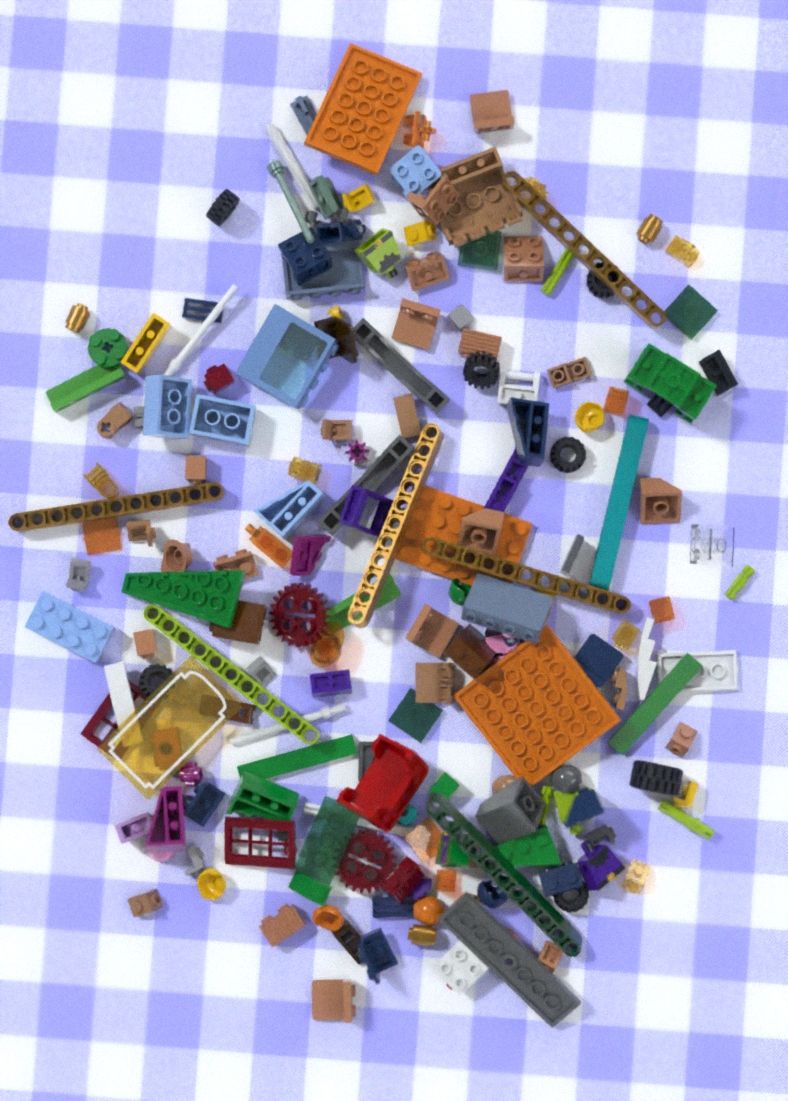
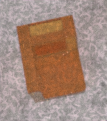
[603,386,629,416]
[648,596,675,624]
[435,869,457,892]

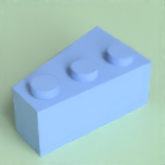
[253,480,326,541]

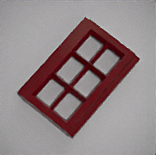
[80,680,161,759]
[224,816,296,869]

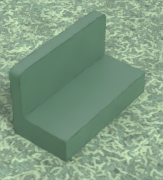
[308,175,343,220]

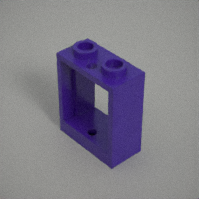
[339,485,394,538]

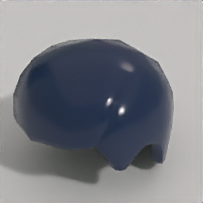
[477,880,508,909]

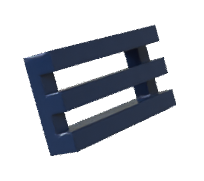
[182,298,223,323]
[372,895,413,918]

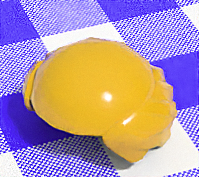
[575,402,605,433]
[197,868,227,900]

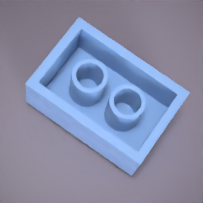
[143,374,192,440]
[189,394,257,446]

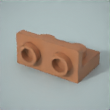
[404,251,450,291]
[213,549,259,579]

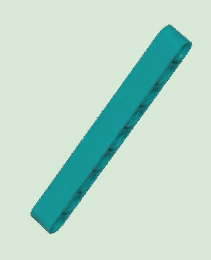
[589,414,649,590]

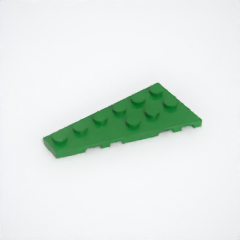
[121,570,246,628]

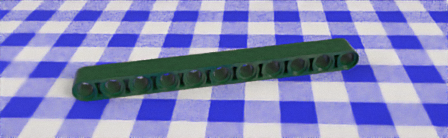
[425,792,583,957]

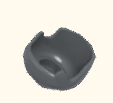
[552,765,582,792]

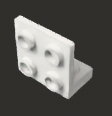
[432,939,489,996]

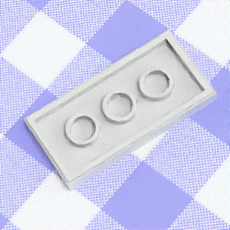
[656,650,739,692]

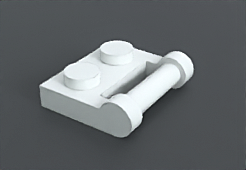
[497,368,540,405]

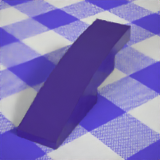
[483,448,529,512]

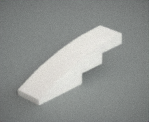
[636,617,657,701]
[104,661,143,747]

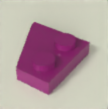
[290,534,331,576]

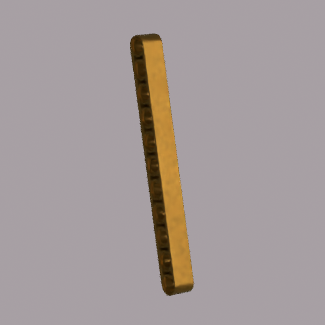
[501,171,666,329]
[348,423,444,628]
[8,482,225,532]
[421,537,631,614]

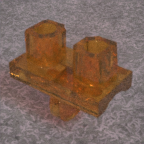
[403,111,436,149]

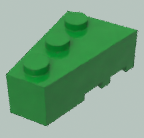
[226,771,299,821]
[493,825,562,866]

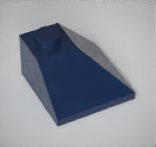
[563,787,605,828]

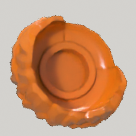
[413,895,445,926]
[312,905,345,932]

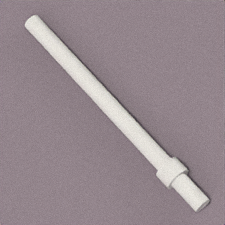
[163,284,239,376]
[230,703,347,746]

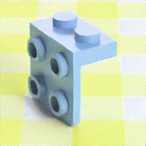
[389,145,442,197]

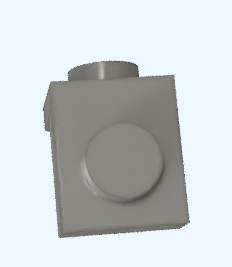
[66,558,92,591]
[184,844,205,877]

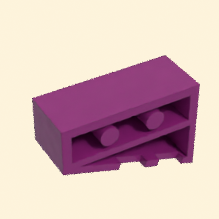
[144,786,186,853]

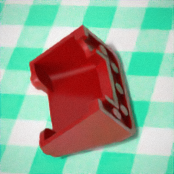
[336,734,429,832]

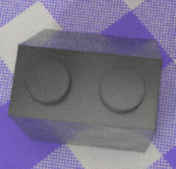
[475,776,546,845]

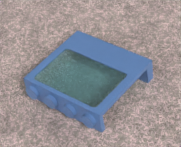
[235,304,339,410]

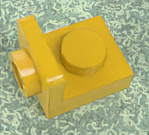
[670,781,698,809]

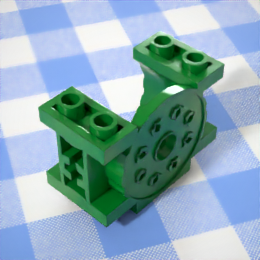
[624,343,717,424]

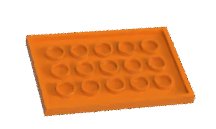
[304,43,423,176]
[395,486,533,586]

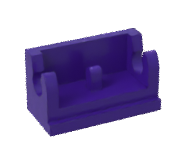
[310,669,352,698]

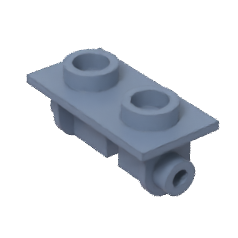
[290,95,317,136]

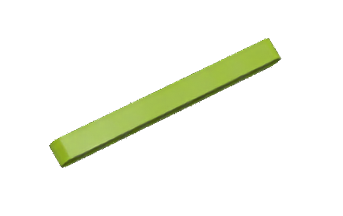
[144,604,320,745]

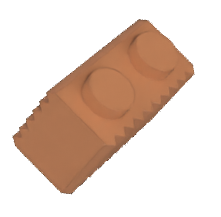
[458,328,502,359]
[259,903,306,947]

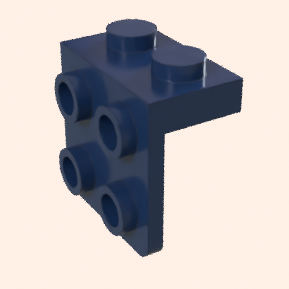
[574,634,623,689]
[357,927,398,985]

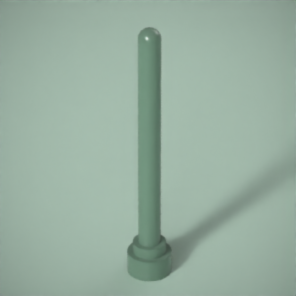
[267,160,314,244]

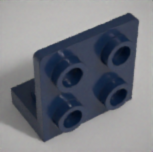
[278,227,333,286]

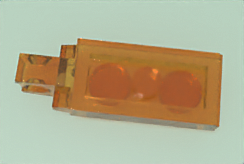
[244,523,293,569]

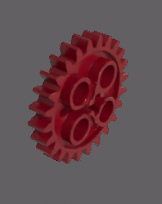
[269,582,331,647]
[332,828,397,894]

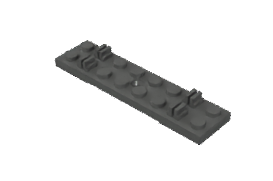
[438,891,581,1028]

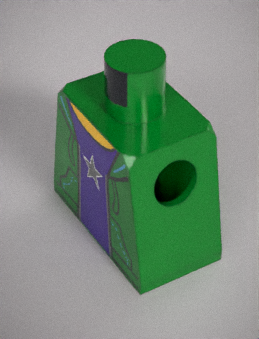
[435,831,469,868]

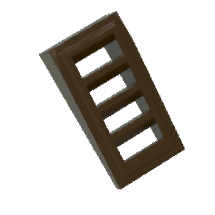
[332,920,361,965]

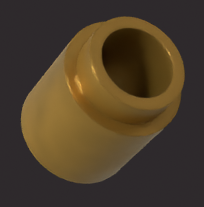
[636,214,663,245]
[65,303,91,334]
[408,924,437,946]

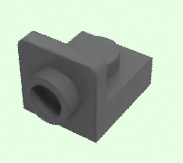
[584,824,617,845]

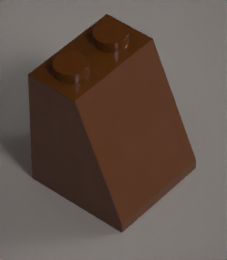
[209,600,267,645]
[444,623,496,679]

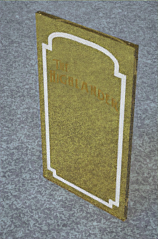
[97,655,242,800]

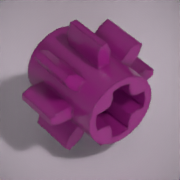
[345,439,370,465]
[179,762,203,786]

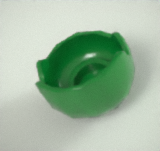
[448,578,471,606]

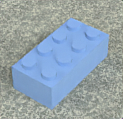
[24,591,116,663]

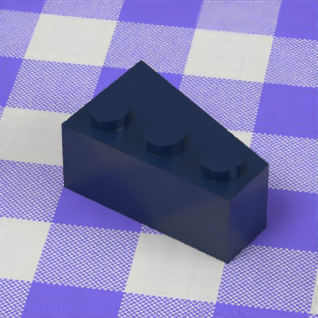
[506,397,550,467]

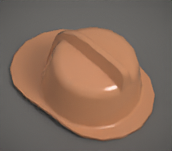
[161,539,193,572]

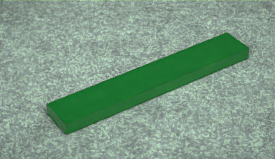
[607,653,703,755]
[237,734,357,779]

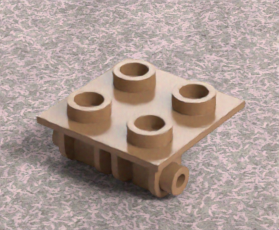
[415,663,454,703]

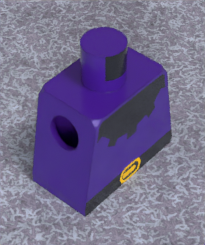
[577,839,626,891]

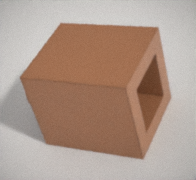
[185,455,207,484]
[133,629,159,659]

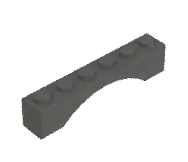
[354,318,450,416]
[317,434,414,536]

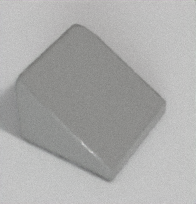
[447,303,475,331]
[246,656,276,686]

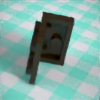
[314,316,358,364]

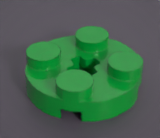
[88,328,128,369]

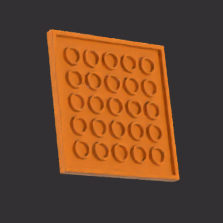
[453,624,621,786]

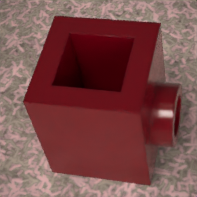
[203,363,235,394]

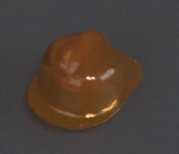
[310,621,345,668]

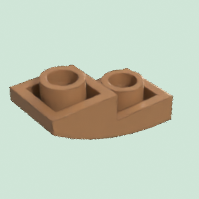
[547,357,593,389]
[393,393,421,438]
[611,667,627,711]

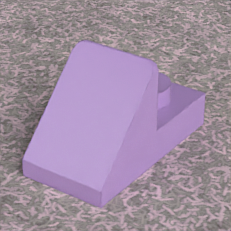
[114,812,152,844]

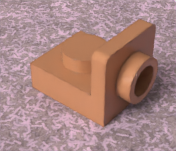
[538,940,563,973]

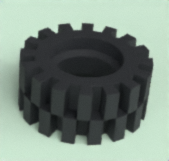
[206,189,240,227]
[586,262,618,299]
[463,351,500,390]
[550,436,586,473]
[139,663,176,702]
[553,880,589,913]

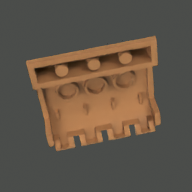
[426,146,523,248]

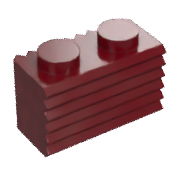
[381,856,426,904]

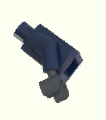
[304,208,366,244]

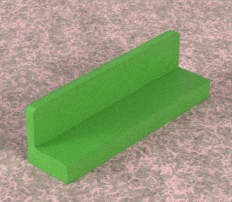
[46,365,126,413]
[326,574,401,634]

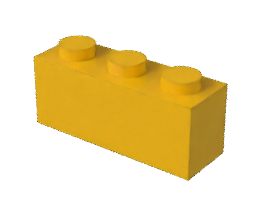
[121,313,172,376]

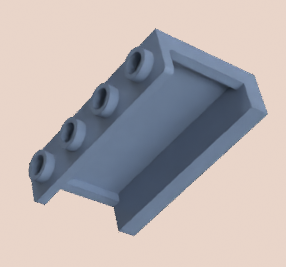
[281,240,365,301]
[461,573,554,644]

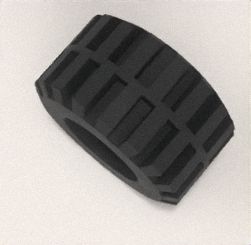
[629,760,683,796]

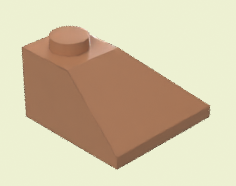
[639,478,682,524]
[457,508,504,556]

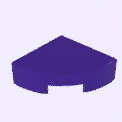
[412,878,432,901]

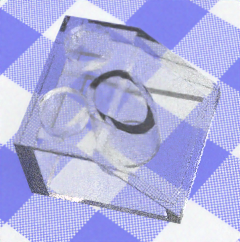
[689,524,735,567]

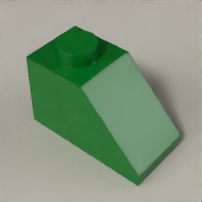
[288,869,333,906]

